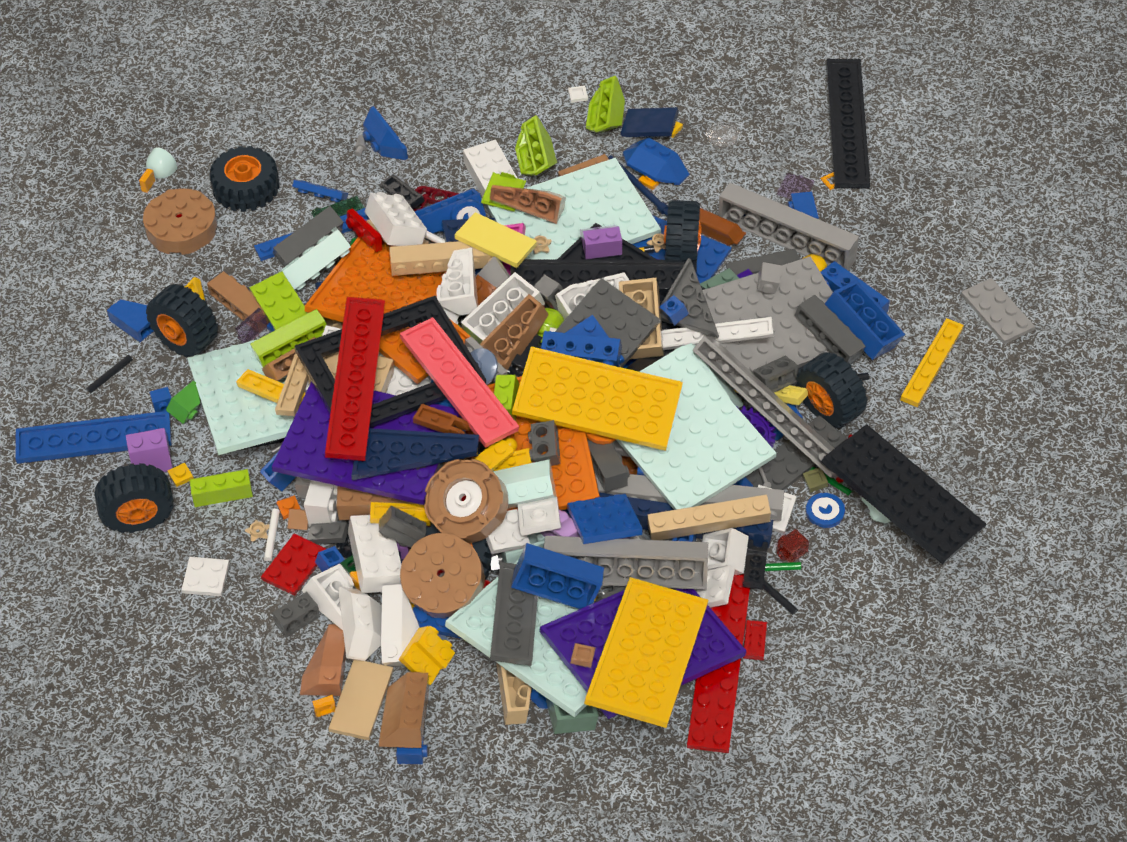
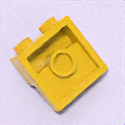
[398,626,455,685]

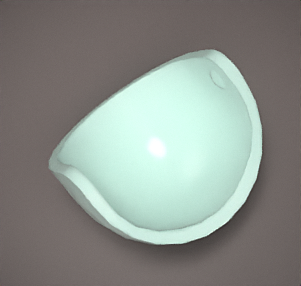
[146,148,177,178]

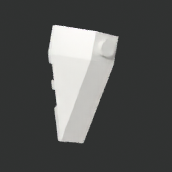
[437,248,478,315]
[555,273,629,320]
[302,564,354,630]
[381,584,420,666]

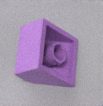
[580,225,622,259]
[126,428,173,472]

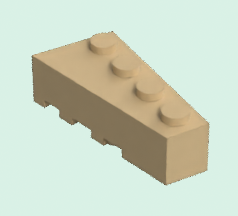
[496,662,531,725]

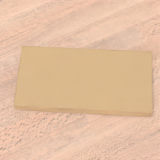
[329,659,394,740]

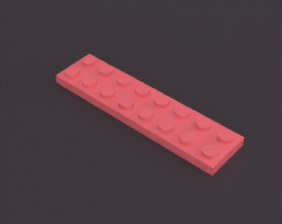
[400,317,519,448]

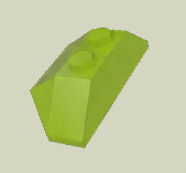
[586,75,625,133]
[515,115,557,176]

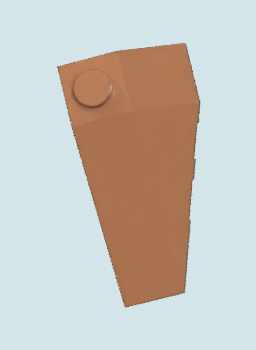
[490,185,566,224]
[300,624,346,696]

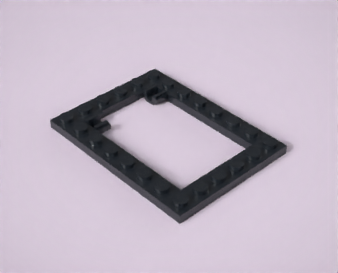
[295,296,486,428]

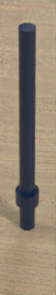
[608,155,668,216]

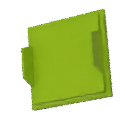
[481,172,526,212]

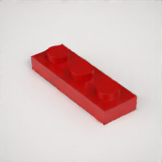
[346,208,382,252]

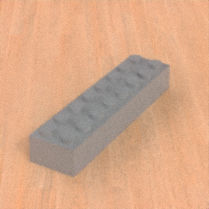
[718,183,859,271]
[544,536,709,590]

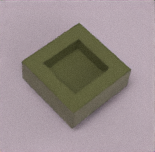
[803,467,828,493]

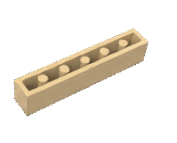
[389,241,502,276]
[648,495,771,540]

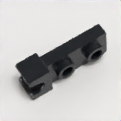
[507,334,543,377]
[743,539,768,590]

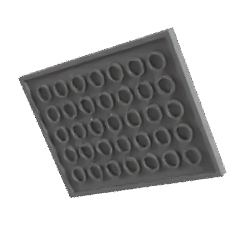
[703,256,833,390]

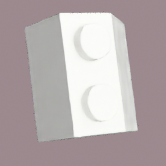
[702,528,749,575]

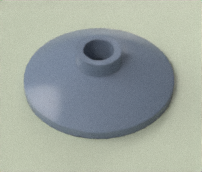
[471,348,498,385]

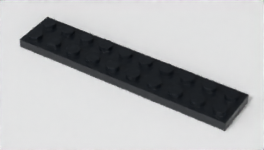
[826,59,870,188]
[510,259,697,293]

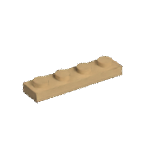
[275,353,308,416]

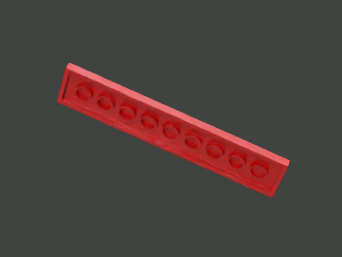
[325,297,385,461]
[687,574,750,753]

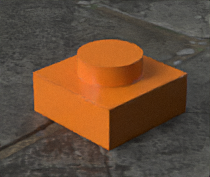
[276,495,301,520]

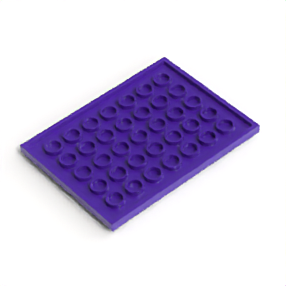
[272,381,460,505]
[539,588,746,719]

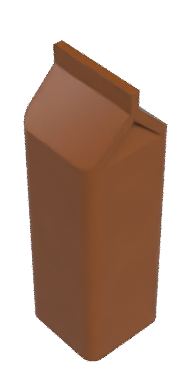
[699,208,746,245]

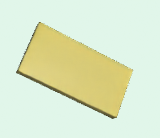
[455,212,537,268]

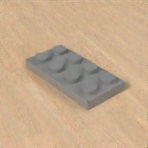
[961,278,1035,344]

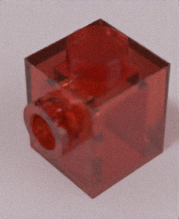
[777,529,809,562]

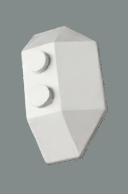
[338,586,382,661]

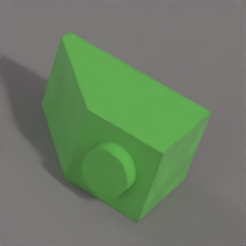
[166,380,200,424]

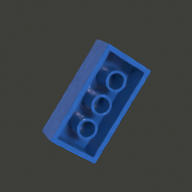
[825,280,906,360]
[511,543,604,609]

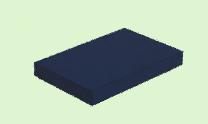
[621,107,679,137]

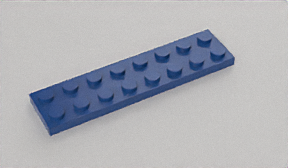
[16,411,172,464]

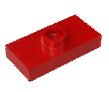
[743,620,767,660]

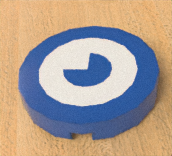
[450,199,486,220]
[805,493,845,528]

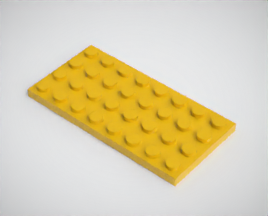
[512,347,683,451]
[584,577,709,728]

